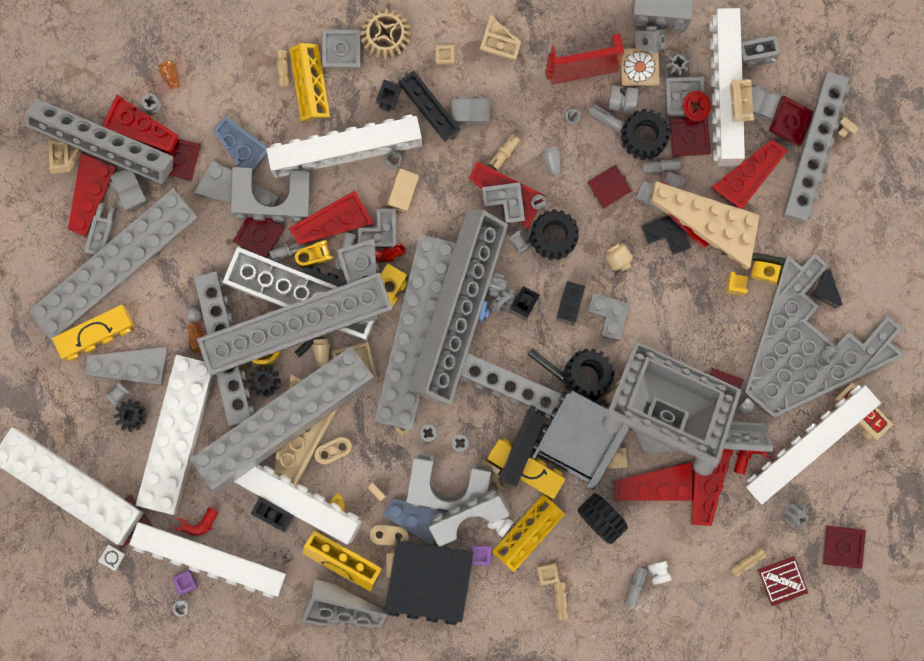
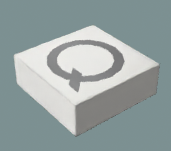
[98,544,126,571]

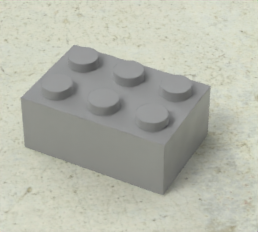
[631,0,693,32]

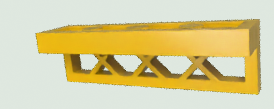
[289,43,330,122]
[492,494,566,572]

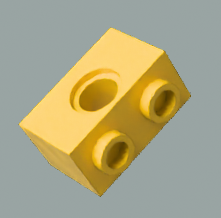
[381,264,408,307]

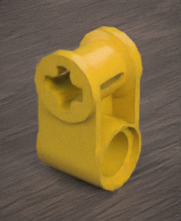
[295,241,333,268]

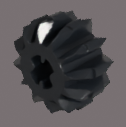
[248,365,281,397]
[114,399,147,432]

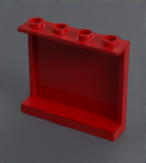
[545,34,624,85]

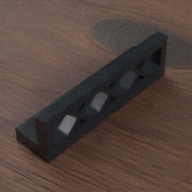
[398,71,461,142]
[499,405,546,487]

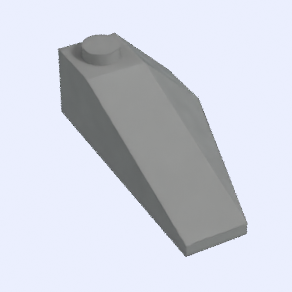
[301,579,388,627]

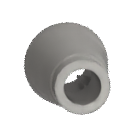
[542,146,561,175]

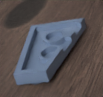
[213,116,268,174]
[383,498,447,545]

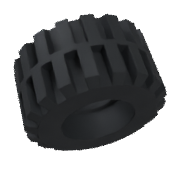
[621,109,670,160]
[530,209,579,260]
[563,348,615,400]
[577,493,628,545]

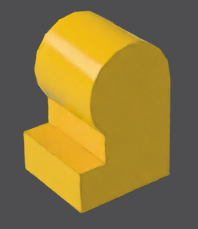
[750,261,781,285]

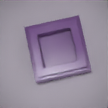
[471,545,492,566]
[172,570,198,595]

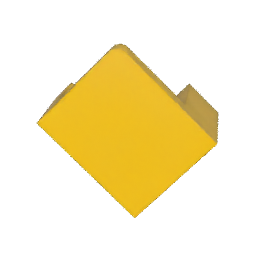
[725,271,748,296]

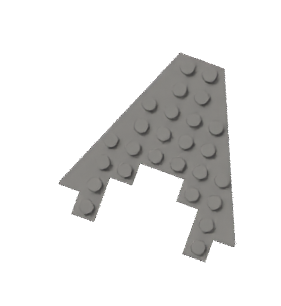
[744,253,904,418]

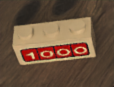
[832,383,893,441]

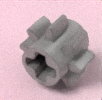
[666,52,690,77]
[488,273,508,298]
[784,503,809,528]

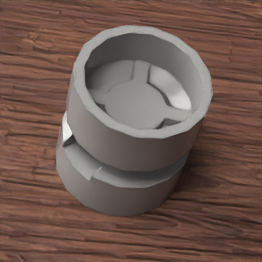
[608,85,638,113]

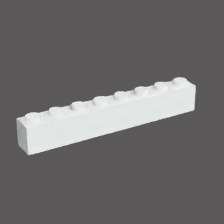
[745,385,881,505]
[234,465,362,545]
[129,522,286,599]

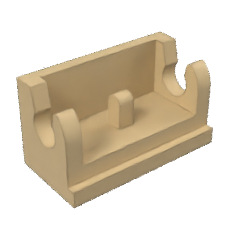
[730,80,754,122]
[385,168,419,212]

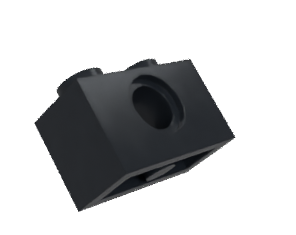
[556,281,585,325]
[250,497,295,533]

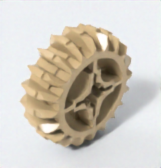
[360,9,411,60]

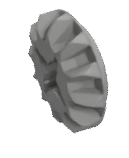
[490,289,517,314]

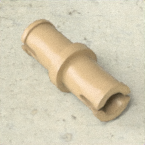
[488,134,521,171]

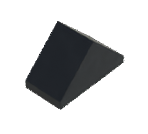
[811,269,843,308]
[510,286,540,321]

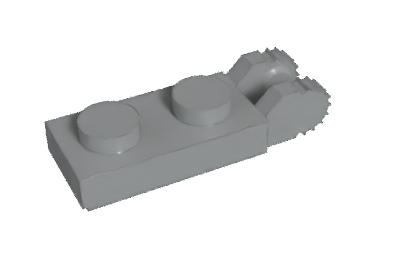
[84,203,116,256]

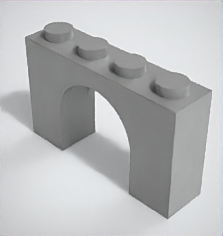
[230,167,309,223]
[406,453,492,518]

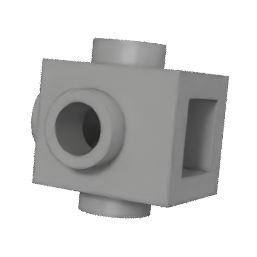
[635,25,666,53]

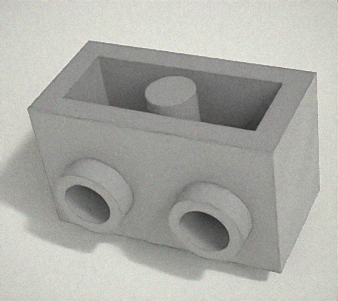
[741,35,781,68]

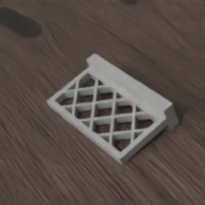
[723,421,773,452]

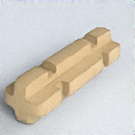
[276,50,289,87]
[730,549,766,577]
[554,582,568,621]

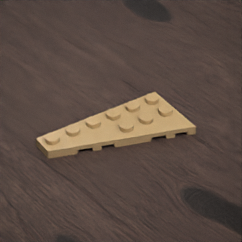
[650,182,760,270]
[274,375,339,486]

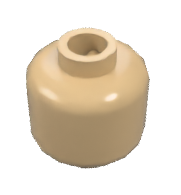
[605,242,633,271]

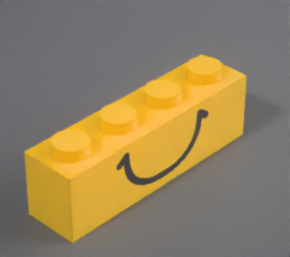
[52,304,135,362]
[487,438,566,499]
[303,531,382,592]

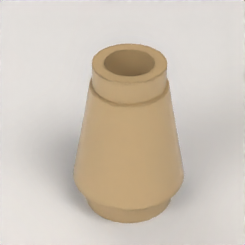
[312,338,331,366]

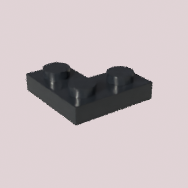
[641,216,691,255]

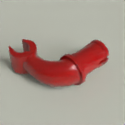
[375,243,406,263]
[734,447,775,475]
[173,507,219,536]

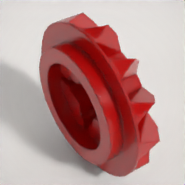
[681,91,711,121]

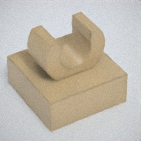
[838,116,860,138]

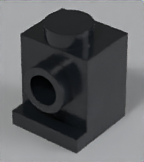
[376,80,402,112]

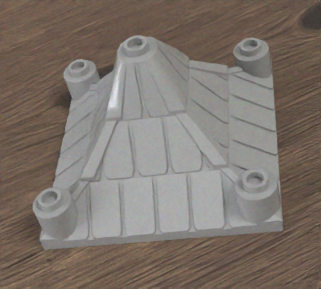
[602,341,741,475]

